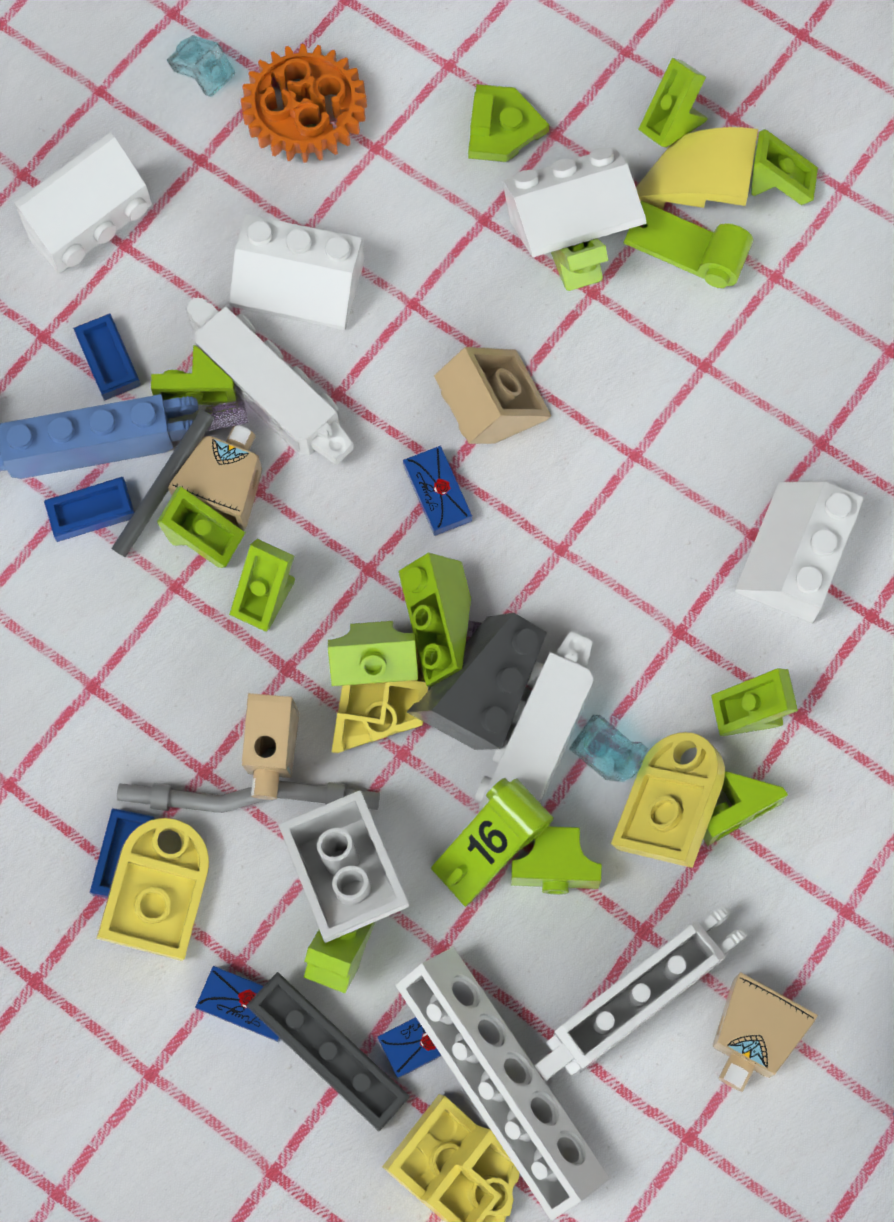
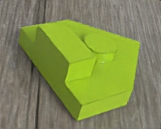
[468,84,549,162]

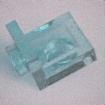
[167,35,235,97]
[569,715,648,782]

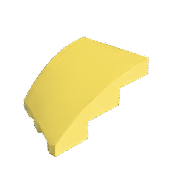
[636,127,758,210]
[331,646,428,753]
[382,1094,520,1222]

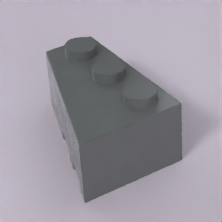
[407,613,547,750]

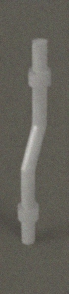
[117,781,380,813]

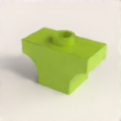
[328,621,418,686]
[511,826,602,895]
[304,921,376,993]

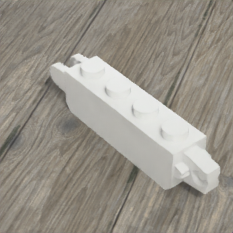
[186,296,354,465]
[475,631,594,812]
[535,905,749,1082]

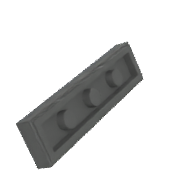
[246,972,410,1132]

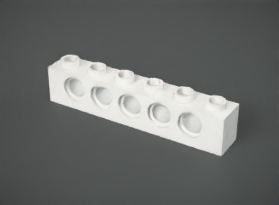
[395,947,610,1221]

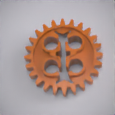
[241,44,367,163]

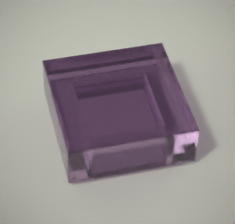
[204,399,249,431]

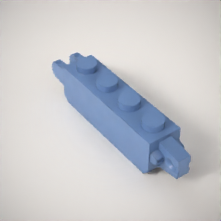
[0,394,198,479]

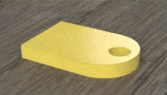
[611,732,725,868]
[96,818,209,961]

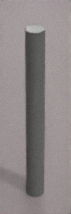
[111,409,215,557]

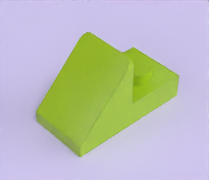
[638,58,708,147]
[751,129,818,205]
[551,239,609,291]
[151,345,238,405]
[157,486,246,568]
[229,539,295,632]
[711,668,798,736]
[703,771,788,846]

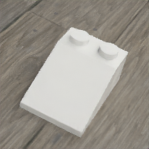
[278,790,410,943]

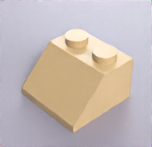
[434,347,551,444]

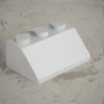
[14,132,152,274]
[503,147,646,258]
[229,214,365,330]
[734,482,864,623]

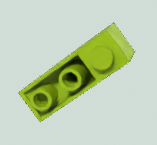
[398,552,471,687]

